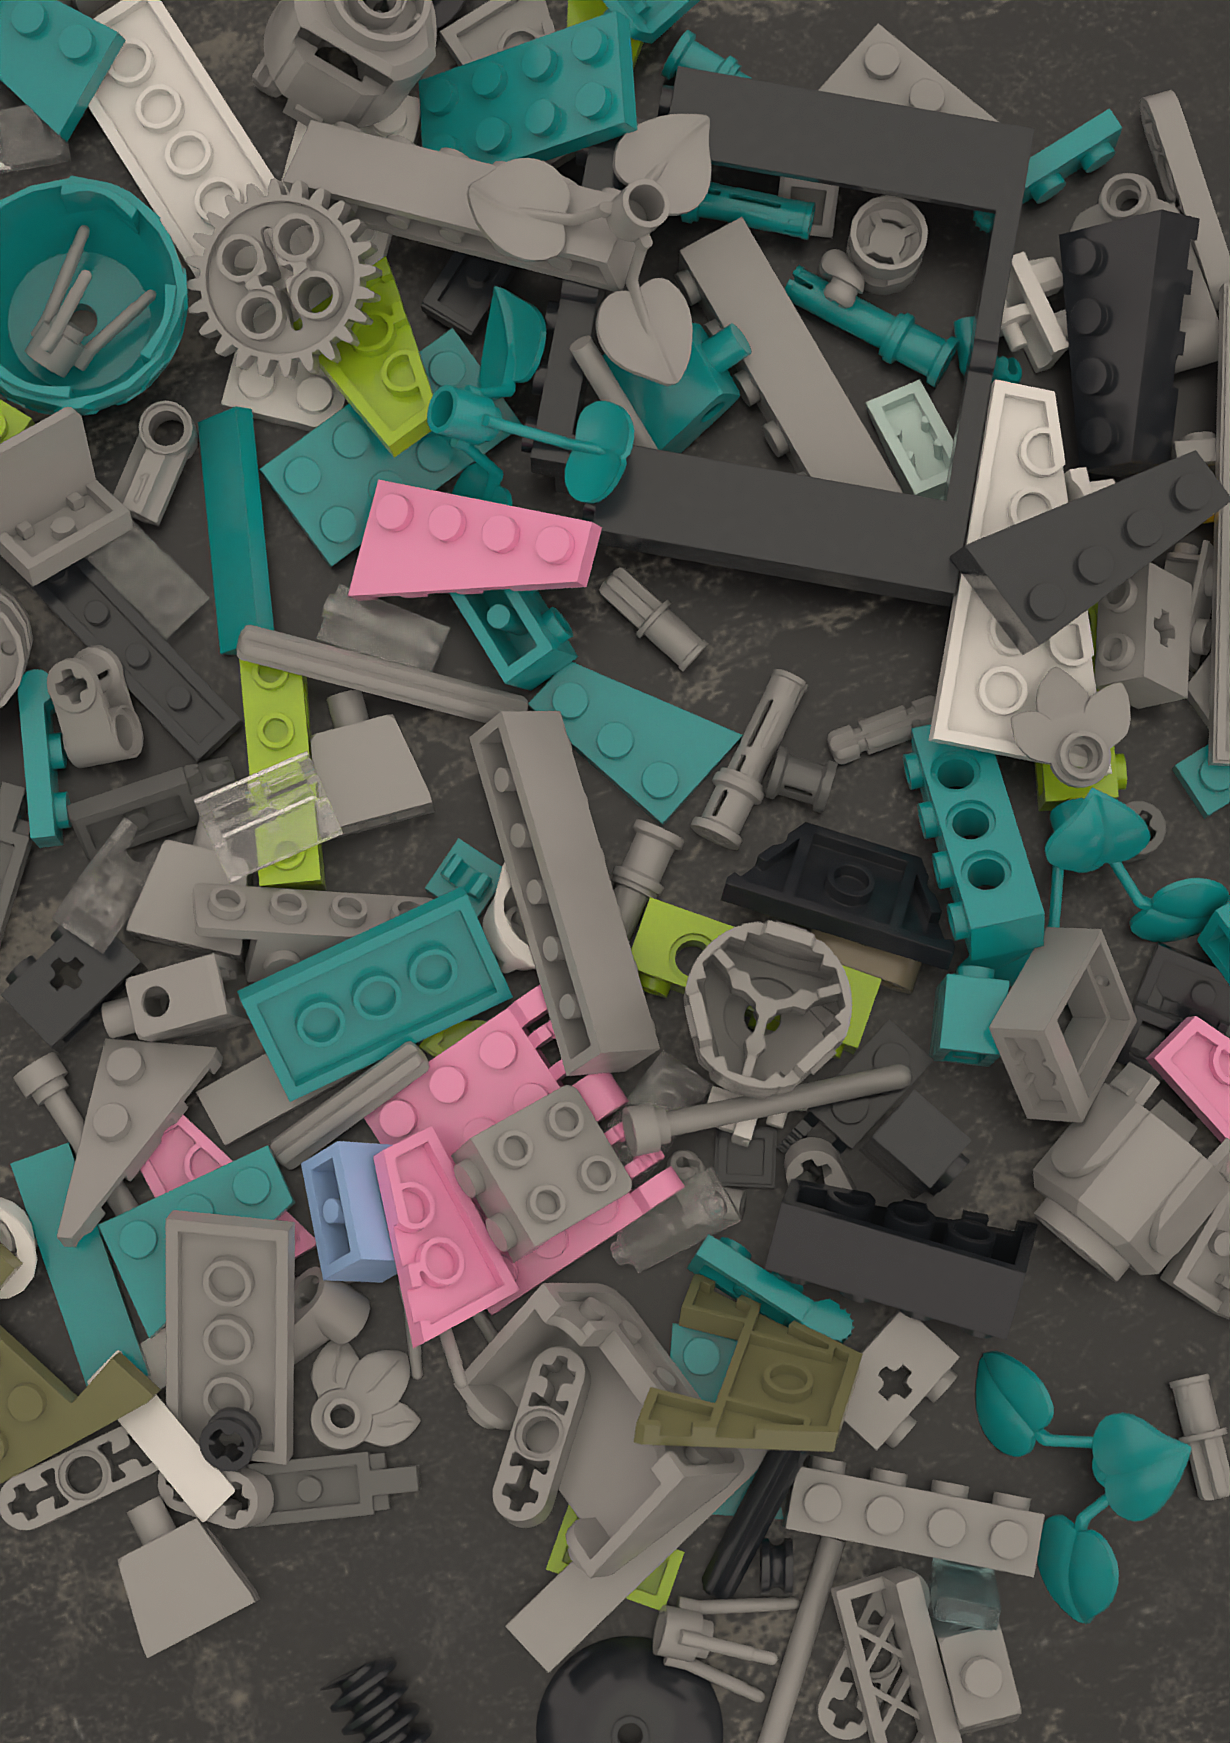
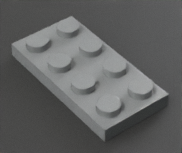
[166,1210,295,1465]

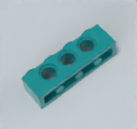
[903,724,1045,962]

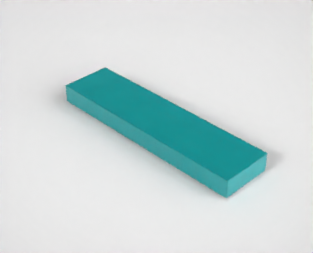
[198,406,274,655]
[11,1143,151,1386]

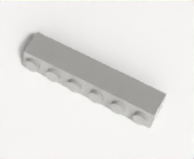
[283,120,636,292]
[674,217,903,493]
[469,711,660,1076]

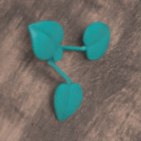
[427,286,635,506]
[955,788,1230,987]
[976,1351,1192,1625]

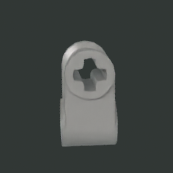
[47,645,143,768]

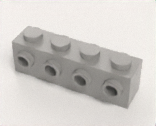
[782,1455,1045,1577]

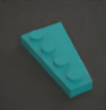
[0,0,126,142]

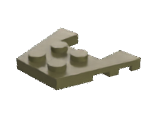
[0,1242,161,1484]
[633,1273,863,1452]

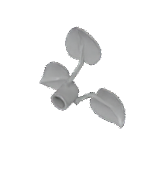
[467,114,711,386]

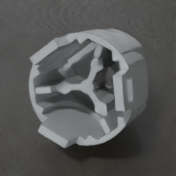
[263,0,437,128]
[683,920,852,1098]
[1033,1062,1230,1282]

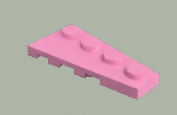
[348,480,602,601]

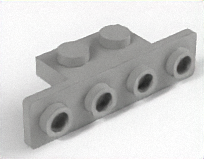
[192,883,433,982]

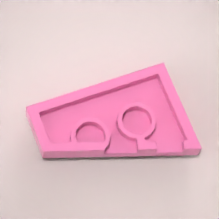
[373,1126,520,1349]

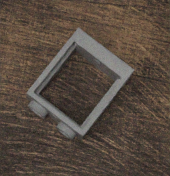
[989,927,1137,1123]

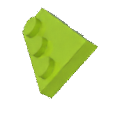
[293,256,434,458]

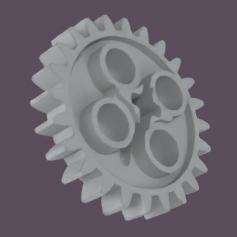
[185,178,382,379]

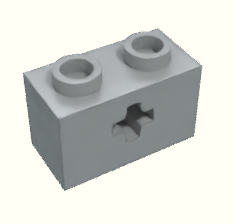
[1095,562,1192,709]
[843,1309,960,1450]

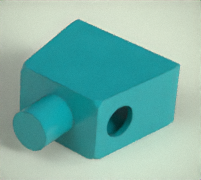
[602,323,752,453]

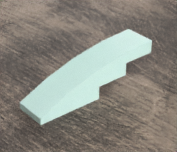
[866,379,953,500]

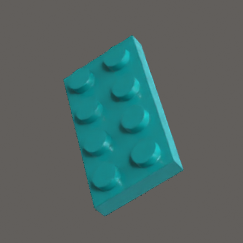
[418,10,637,164]
[258,328,521,567]
[237,886,513,1102]

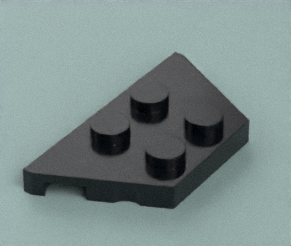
[721,822,955,971]

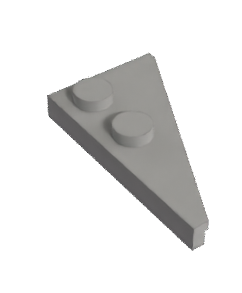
[57,1038,223,1247]

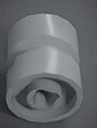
[846,195,928,296]

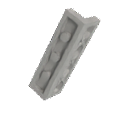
[830,1566,962,1743]

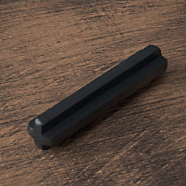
[702,1449,807,1599]

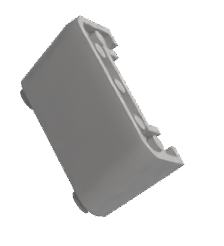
[454,1283,745,1578]

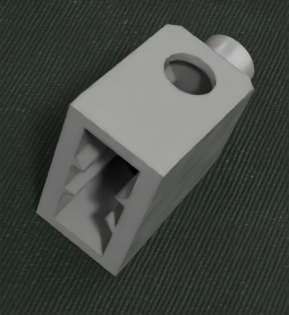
[310,690,435,841]
[126,813,253,963]
[102,953,251,1043]
[118,1496,260,1658]
[930,1604,1022,1735]

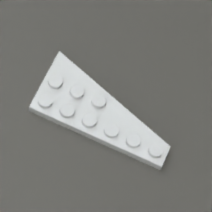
[929,379,1112,776]

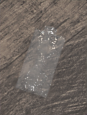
[316,584,450,672]
[610,1166,743,1273]

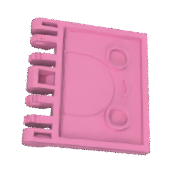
[364,985,685,1316]

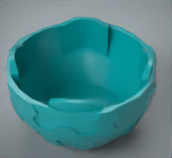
[0,176,189,416]

